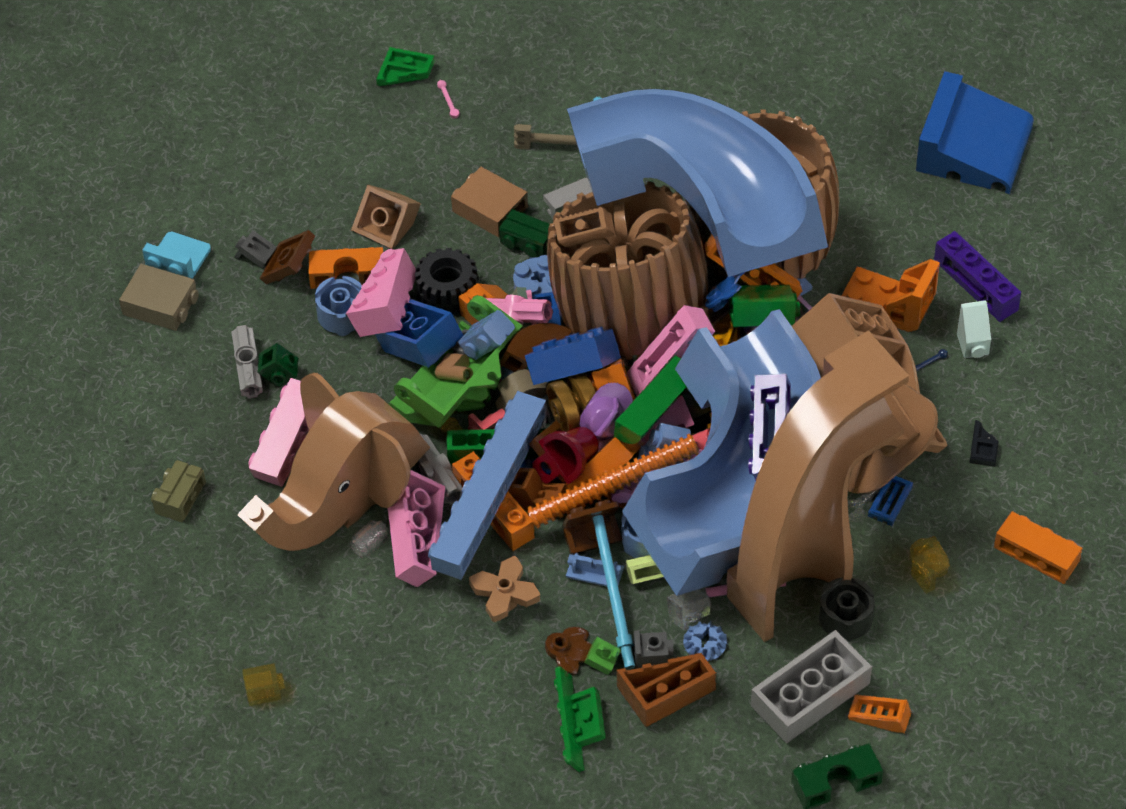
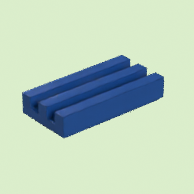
[868,476,913,526]

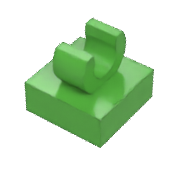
[584,637,621,675]

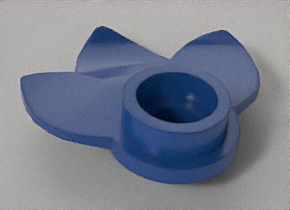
[705,272,744,312]

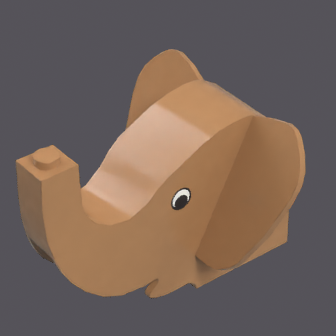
[238,373,430,551]

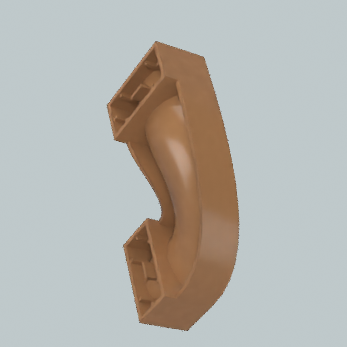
[727,330,909,642]

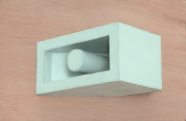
[957,300,991,358]

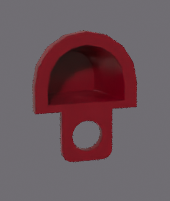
[532,426,599,485]

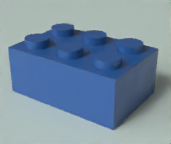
[375,299,463,367]
[525,326,621,385]

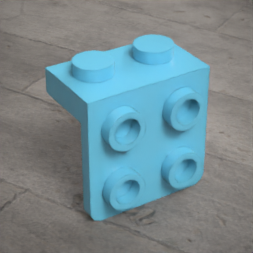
[142,232,211,279]

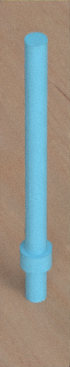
[593,515,635,669]

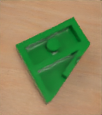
[376,47,435,86]

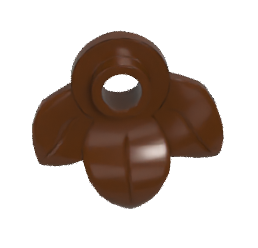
[545,627,592,675]

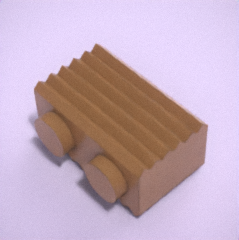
[554,206,615,247]

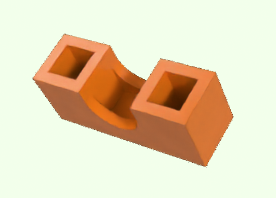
[309,247,383,289]

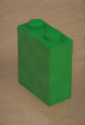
[728,285,800,327]

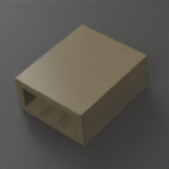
[119,264,199,331]

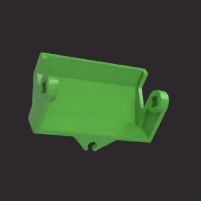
[389,295,523,428]

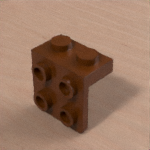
[562,499,622,555]

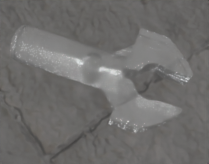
[847,489,880,522]

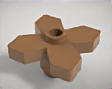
[469,556,540,622]

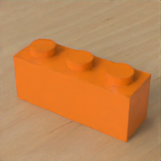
[994,511,1082,584]

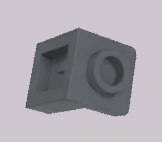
[234,230,276,268]

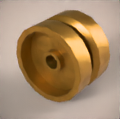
[546,373,596,432]

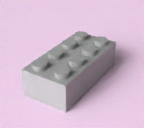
[751,630,872,743]

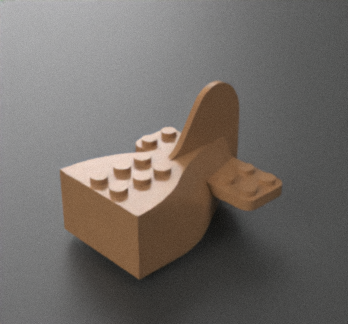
[792,293,947,494]

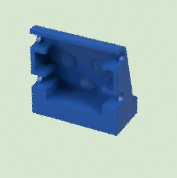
[916,71,1034,194]

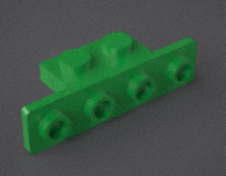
[554,666,606,772]

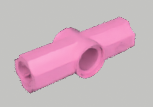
[486,295,553,325]

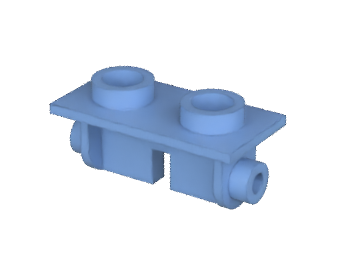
[566,553,624,587]

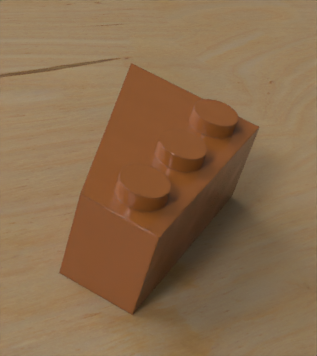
[617,653,716,727]

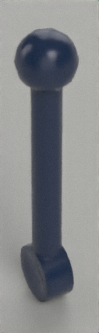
[915,349,948,371]

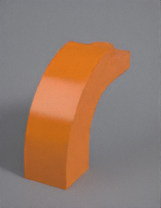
[564,437,645,491]

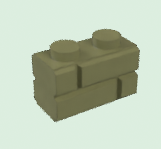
[151,460,206,522]

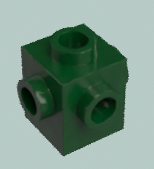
[257,343,299,387]

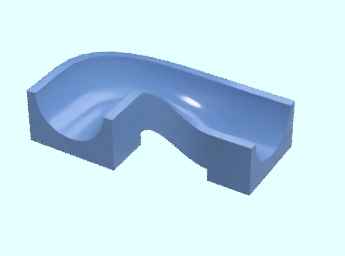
[567,89,828,277]
[622,309,821,596]

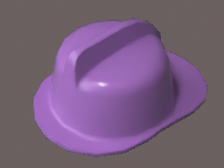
[580,383,633,441]

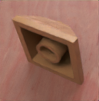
[351,185,421,249]

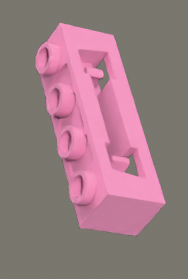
[627,305,715,397]

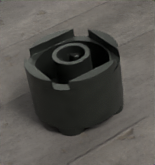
[819,578,875,642]

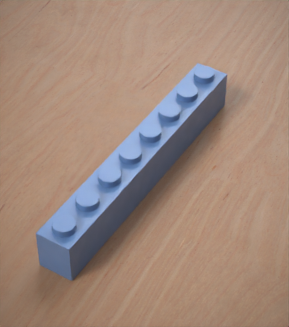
[428,391,547,580]

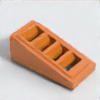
[848,695,911,733]

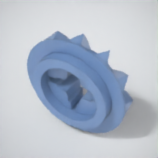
[683,621,727,661]

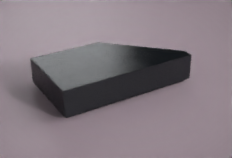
[969,420,999,467]

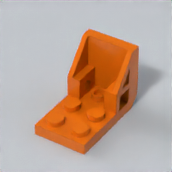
[842,259,940,332]

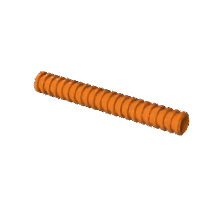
[528,433,700,528]

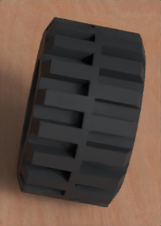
[415,248,478,314]

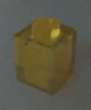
[242,663,285,706]

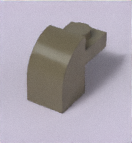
[495,369,549,411]

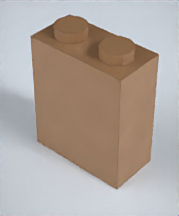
[451,167,528,237]

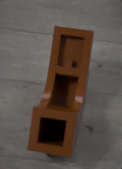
[499,323,571,372]

